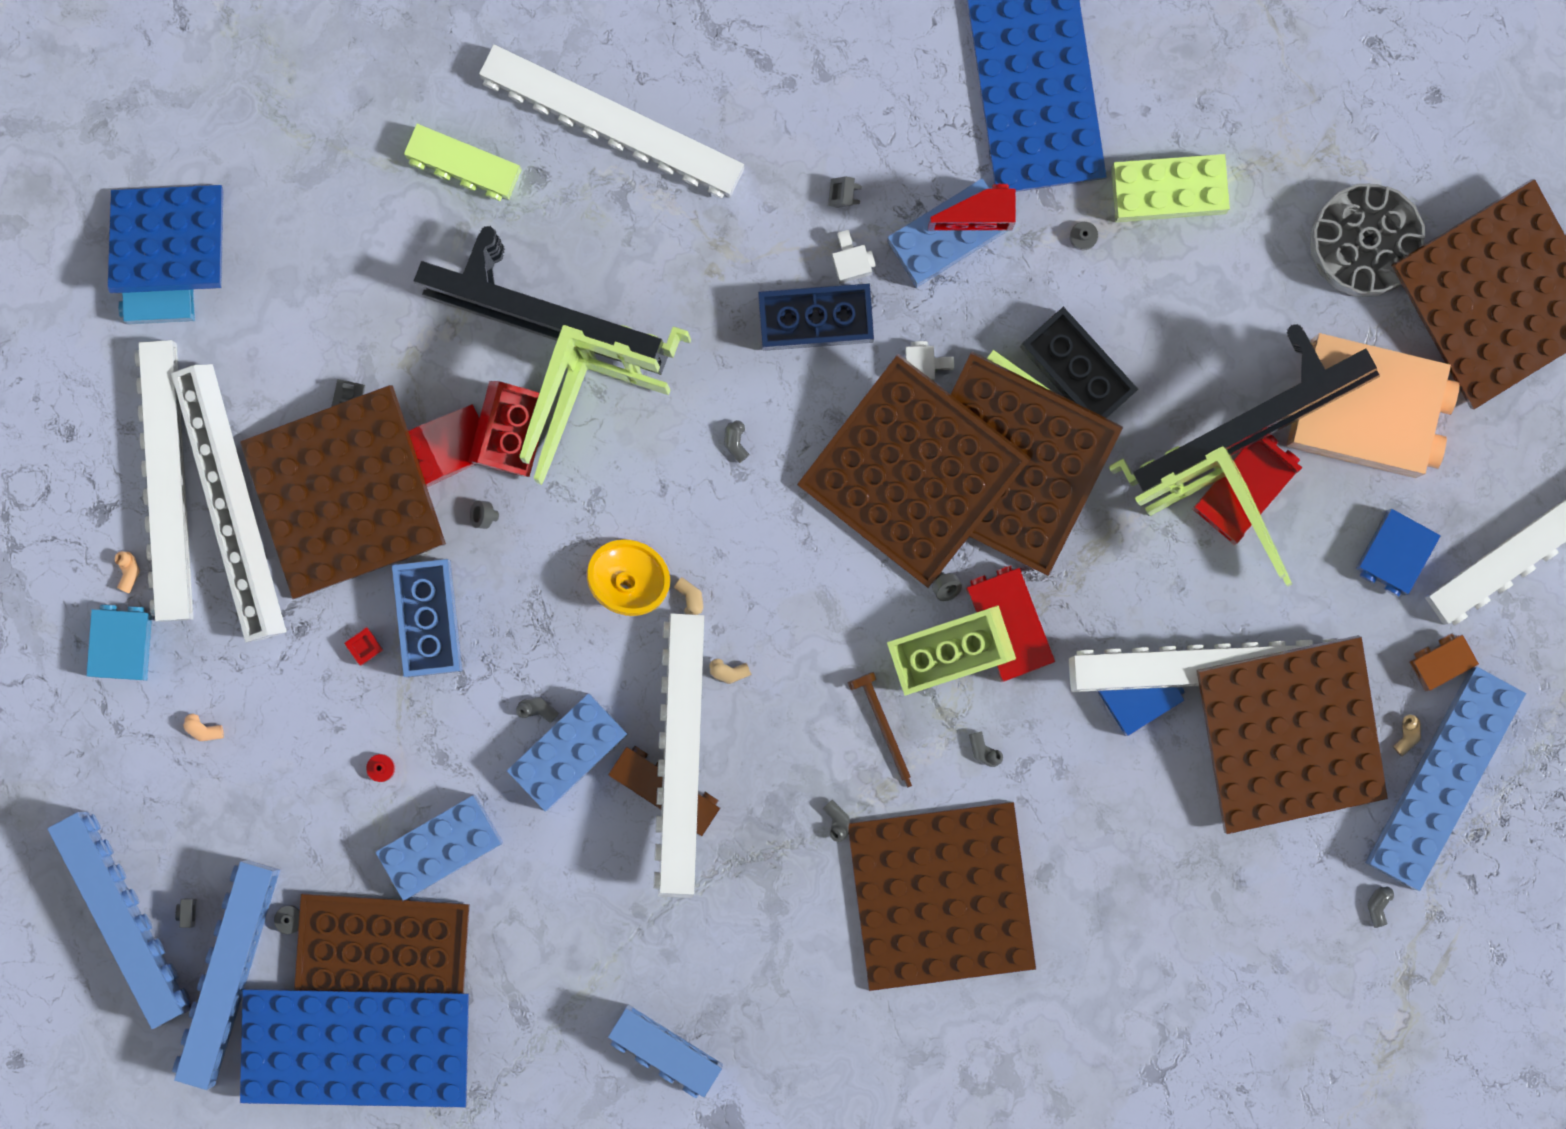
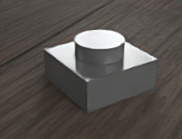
[175,898,197,928]

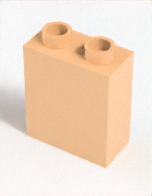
[1286,333,1459,478]

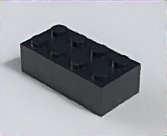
[1020,306,1138,418]

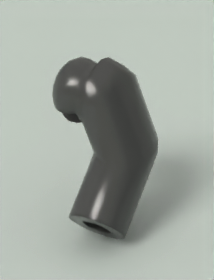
[823,799,850,842]

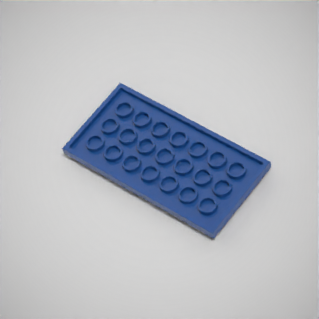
[967,0,1107,192]
[240,989,469,1108]

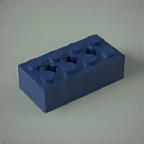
[758,283,874,351]

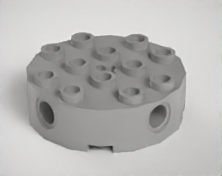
[1310,183,1425,297]

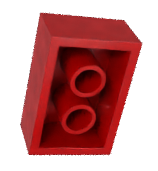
[468,381,540,477]

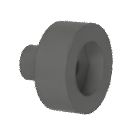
[1070,221,1098,251]
[470,500,499,529]
[932,572,962,601]
[274,906,300,934]

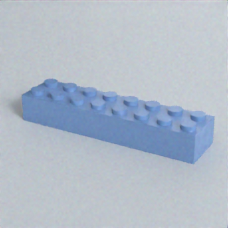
[1365,666,1527,891]
[47,812,192,1029]
[172,860,281,1090]

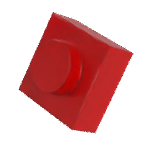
[344,627,384,666]

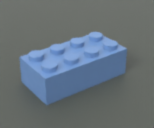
[887,178,1008,288]
[392,559,463,678]
[507,693,628,812]
[375,795,503,901]
[608,1004,723,1098]

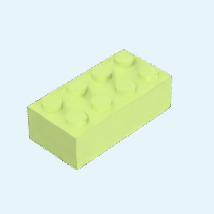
[1111,154,1230,223]
[887,606,1016,696]

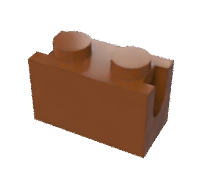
[1409,633,1479,691]

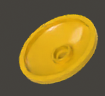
[587,539,670,616]

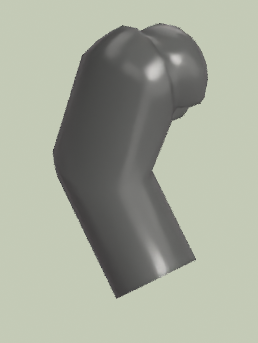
[724,420,750,464]
[516,697,559,724]
[969,731,1003,767]
[1367,886,1394,928]

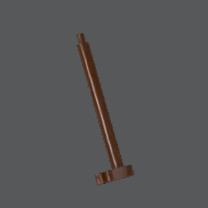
[847,672,912,788]

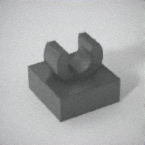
[828,176,862,208]
[331,379,366,406]

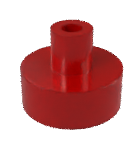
[366,754,395,782]

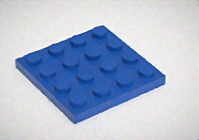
[108,185,223,293]

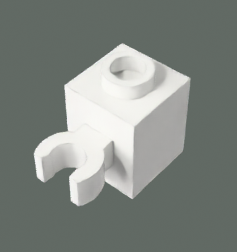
[832,230,876,284]
[905,341,954,381]

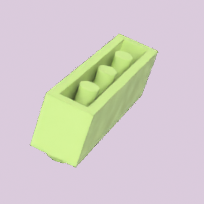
[404,124,521,201]

